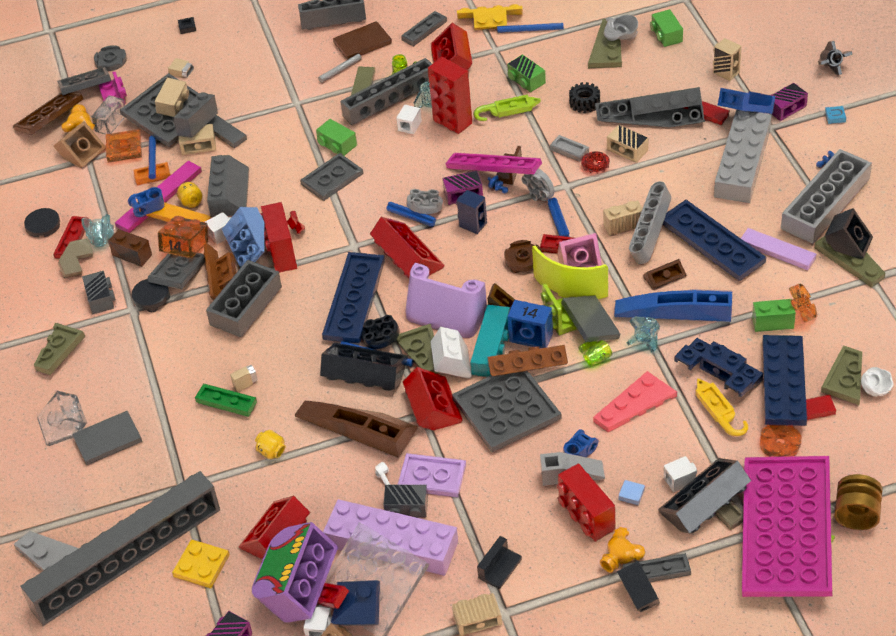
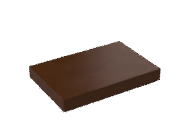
[333,21,392,60]

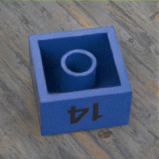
[507,300,553,349]

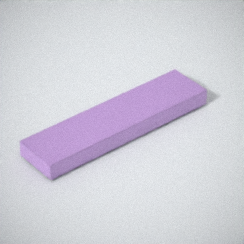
[741,228,817,270]

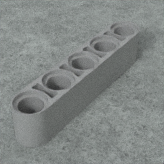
[629,181,672,264]

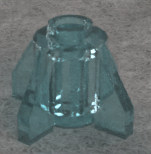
[413,81,432,108]
[81,214,114,247]
[626,316,660,353]

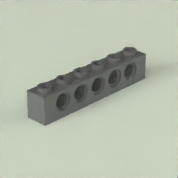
[340,58,432,125]

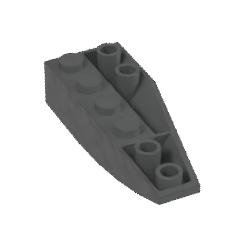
[595,87,705,127]

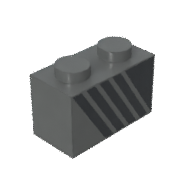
[82,271,116,315]
[383,485,428,518]

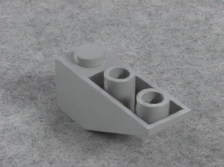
[540,452,605,486]

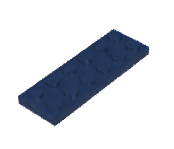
[662,199,767,281]
[322,252,385,344]
[762,335,807,426]

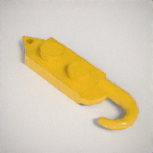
[695,378,748,436]

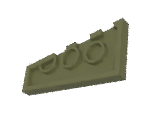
[588,19,622,69]
[814,236,885,288]

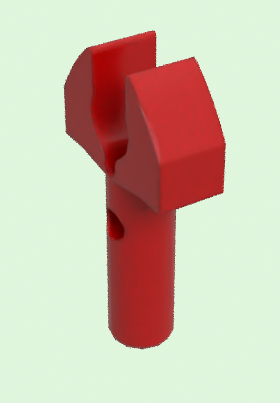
[287,211,305,234]

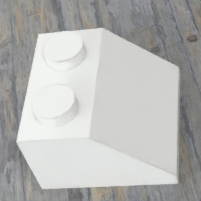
[431,327,472,379]

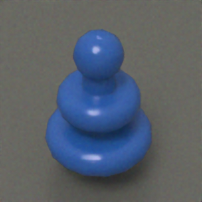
[816,151,834,168]
[487,175,508,193]

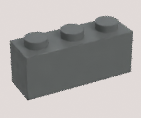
[173,92,218,138]

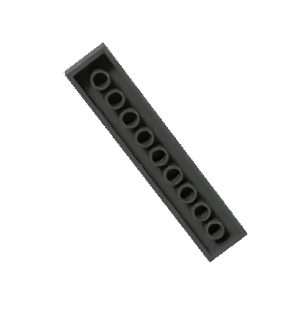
[20,471,220,626]

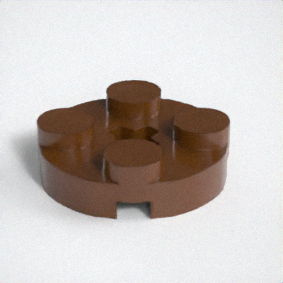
[504,240,542,273]

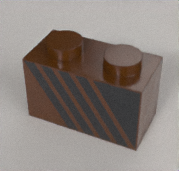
[108,229,152,267]

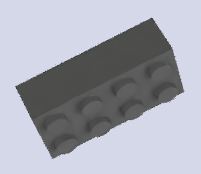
[206,260,282,337]

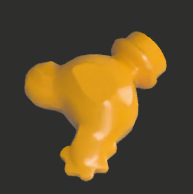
[62,104,95,132]
[600,527,645,573]

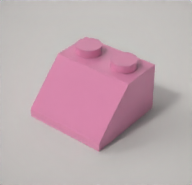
[557,233,602,267]

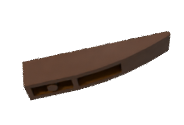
[294,400,418,457]

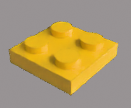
[172,539,230,588]

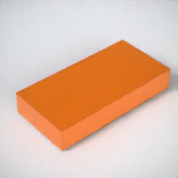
[133,162,171,185]

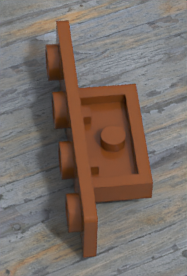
[204,243,237,301]
[487,345,568,377]

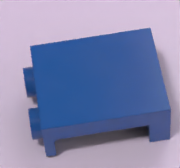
[718,88,775,114]

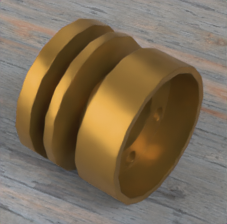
[834,474,883,530]

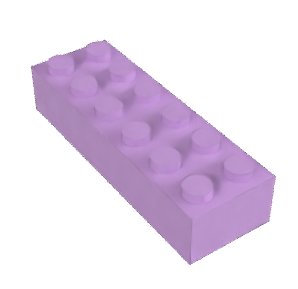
[323,499,458,576]

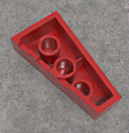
[260,202,298,273]

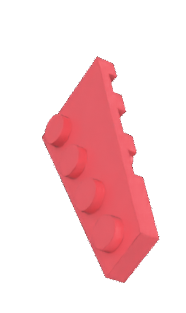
[593,371,677,432]

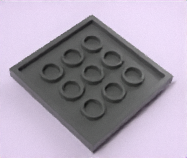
[120,73,199,147]
[452,371,562,452]

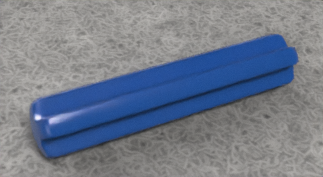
[547,197,570,237]
[386,202,436,227]

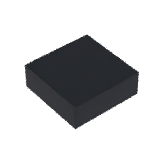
[178,17,196,34]

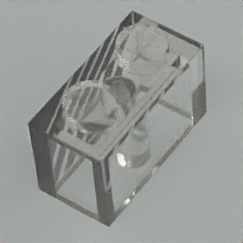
[91,95,125,136]

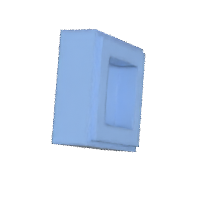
[618,480,645,506]

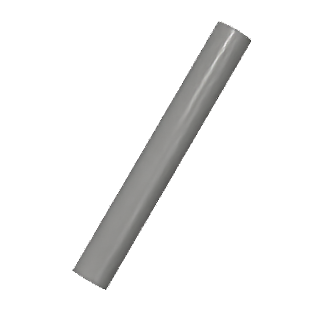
[318,54,362,83]

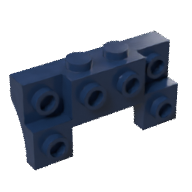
[674,338,763,397]

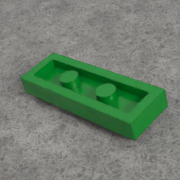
[195,383,257,417]

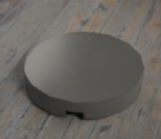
[94,45,127,71]

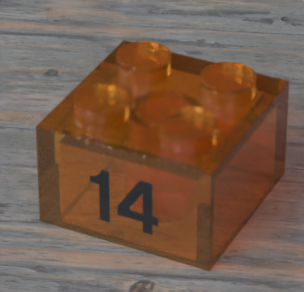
[158,216,208,259]

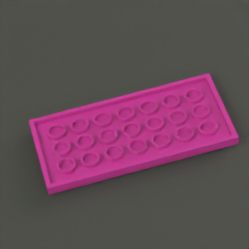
[742,456,833,597]

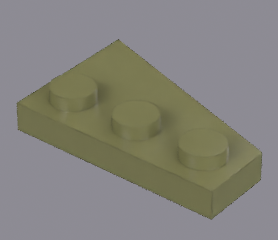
[34,323,85,375]
[396,324,439,373]
[821,345,862,405]

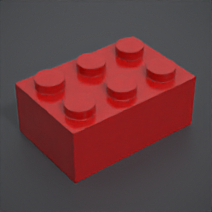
[557,463,616,542]

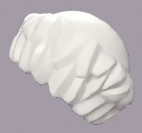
[861,367,894,397]

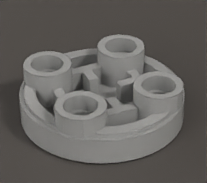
[521,168,555,201]
[406,189,443,214]

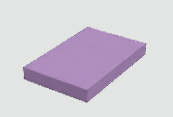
[398,453,466,497]

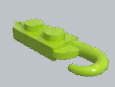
[473,94,541,121]

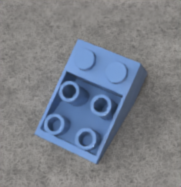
[222,207,264,268]

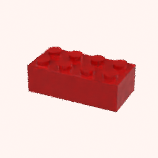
[428,57,472,134]

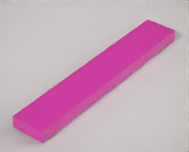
[445,153,542,175]
[115,161,202,233]

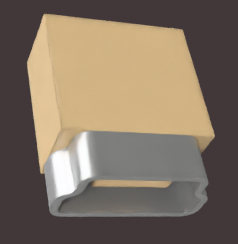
[168,58,194,78]
[230,365,258,392]

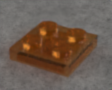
[106,129,142,163]

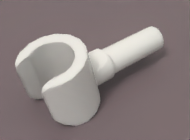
[375,462,390,485]

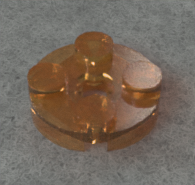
[789,283,817,323]
[760,425,802,457]

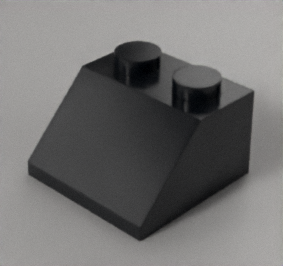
[825,208,873,259]

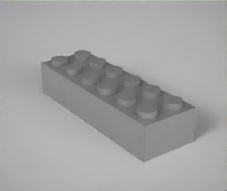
[714,109,772,203]
[781,149,872,244]

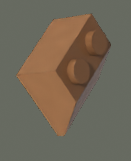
[53,121,107,168]

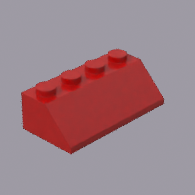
[370,216,445,278]

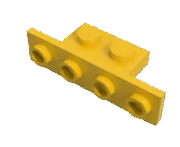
[457,4,523,30]

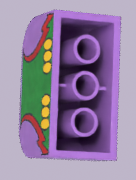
[252,522,338,623]

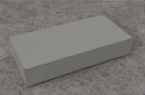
[550,135,589,162]

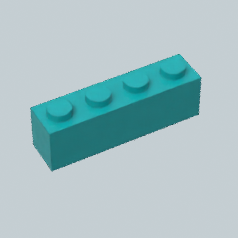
[470,305,510,377]

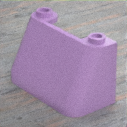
[405,263,487,338]

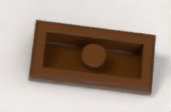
[643,259,687,290]

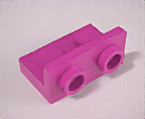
[98,71,127,109]

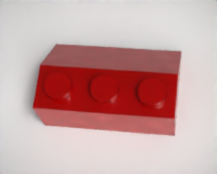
[431,22,473,70]
[402,367,463,431]
[238,495,311,560]

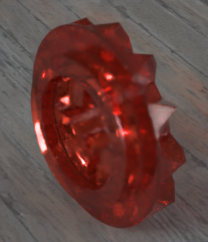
[581,151,610,174]

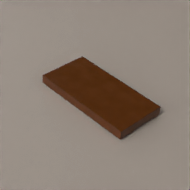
[13,92,84,135]

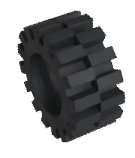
[569,82,600,113]

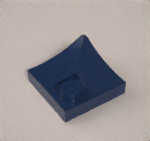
[331,580,380,626]

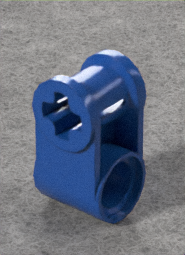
[128,187,165,217]
[563,429,599,458]

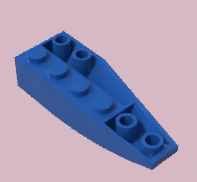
[614,289,732,322]

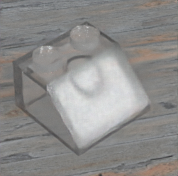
[37,390,87,446]

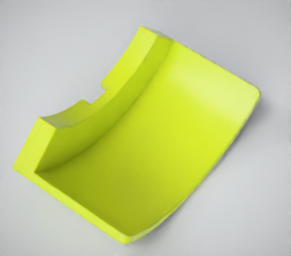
[532,245,608,299]

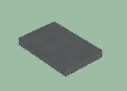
[57,67,111,95]
[300,153,364,201]
[148,248,206,289]
[561,295,621,342]
[72,411,143,465]

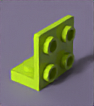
[540,284,577,336]

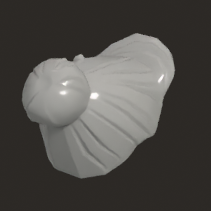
[604,14,638,41]

